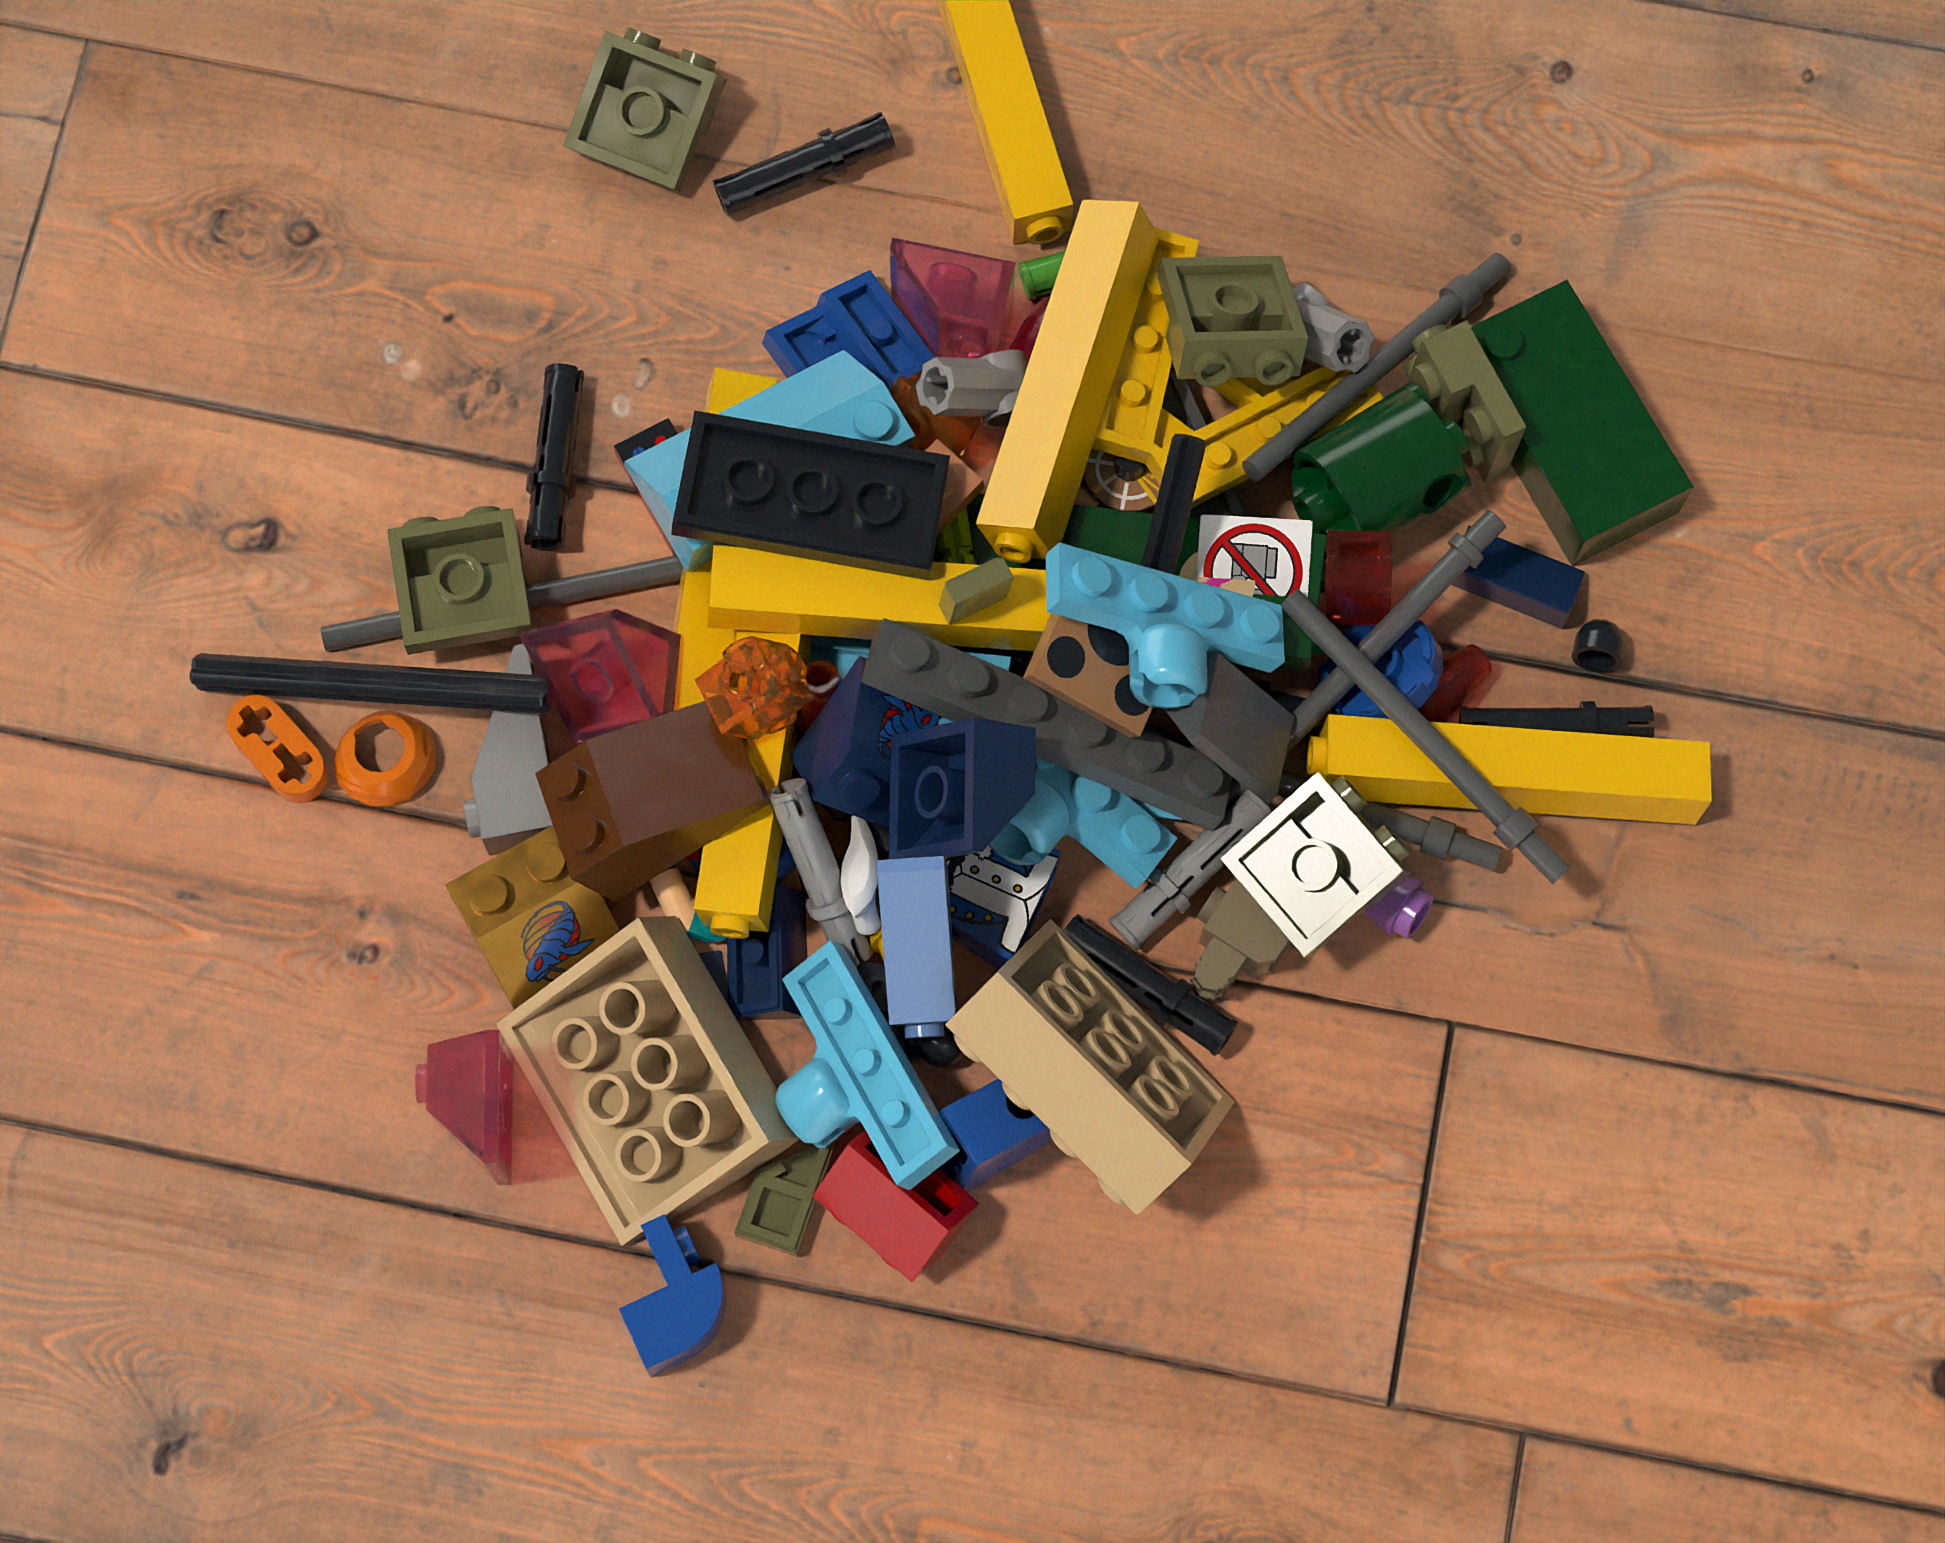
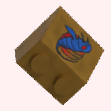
[445,825,620,1010]

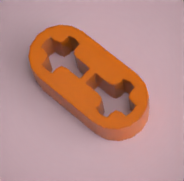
[226,694,329,803]

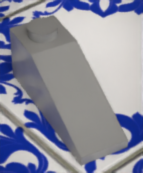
[464,643,553,856]

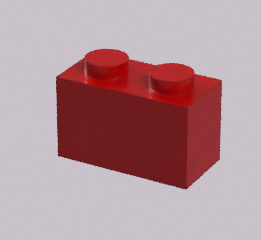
[812,1130,980,1282]

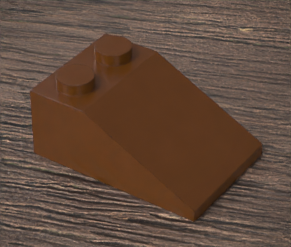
[535,694,771,902]

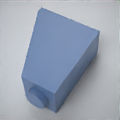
[876,856,957,1039]

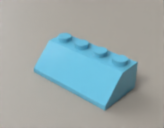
[624,350,915,572]

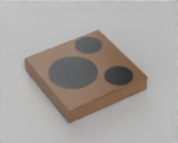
[1023,613,1153,738]

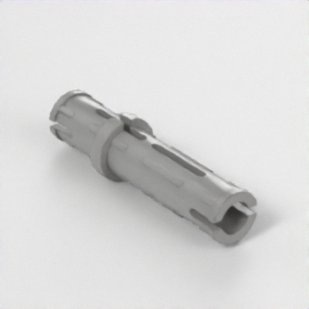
[767,778,874,966]
[1108,789,1272,951]

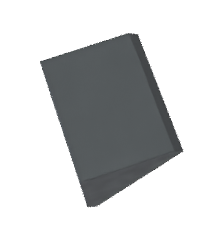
[1164,653,1294,805]

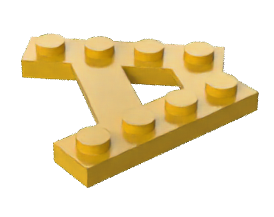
[1092,226,1383,509]

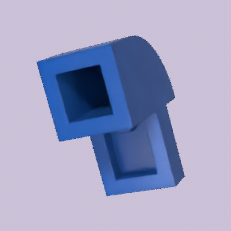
[619,1214,726,1377]

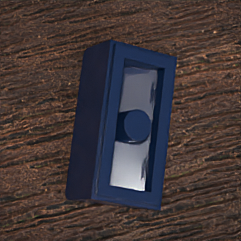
[1451,525,1585,629]
[727,884,807,1021]

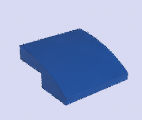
[762,270,935,400]

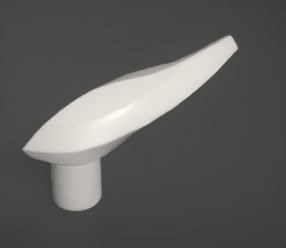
[840,816,881,935]

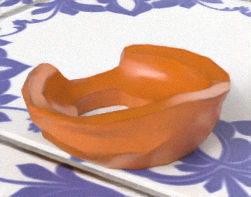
[333,711,437,807]

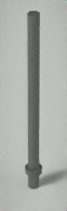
[1225,510,1506,811]
[321,555,683,651]

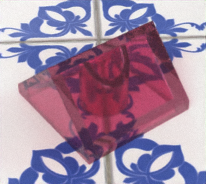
[519,609,681,745]

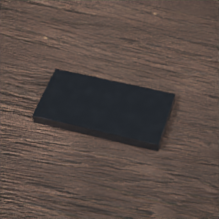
[671,410,950,580]

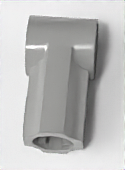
[1293,282,1375,373]
[916,350,1028,428]

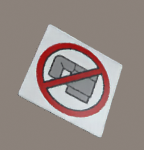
[1196,514,1312,598]

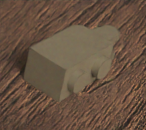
[1190,878,1291,1004]

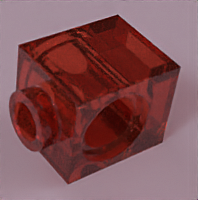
[1325,530,1392,625]

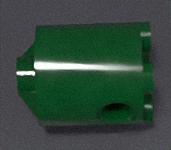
[1292,381,1472,559]

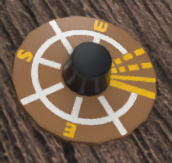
[1084,449,1160,511]

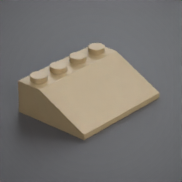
[496,916,800,1246]
[945,919,1235,1216]

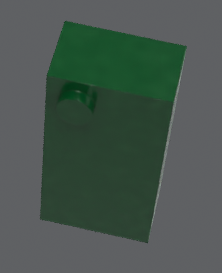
[1471,280,1694,566]

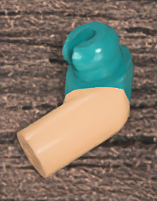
[649,867,727,943]

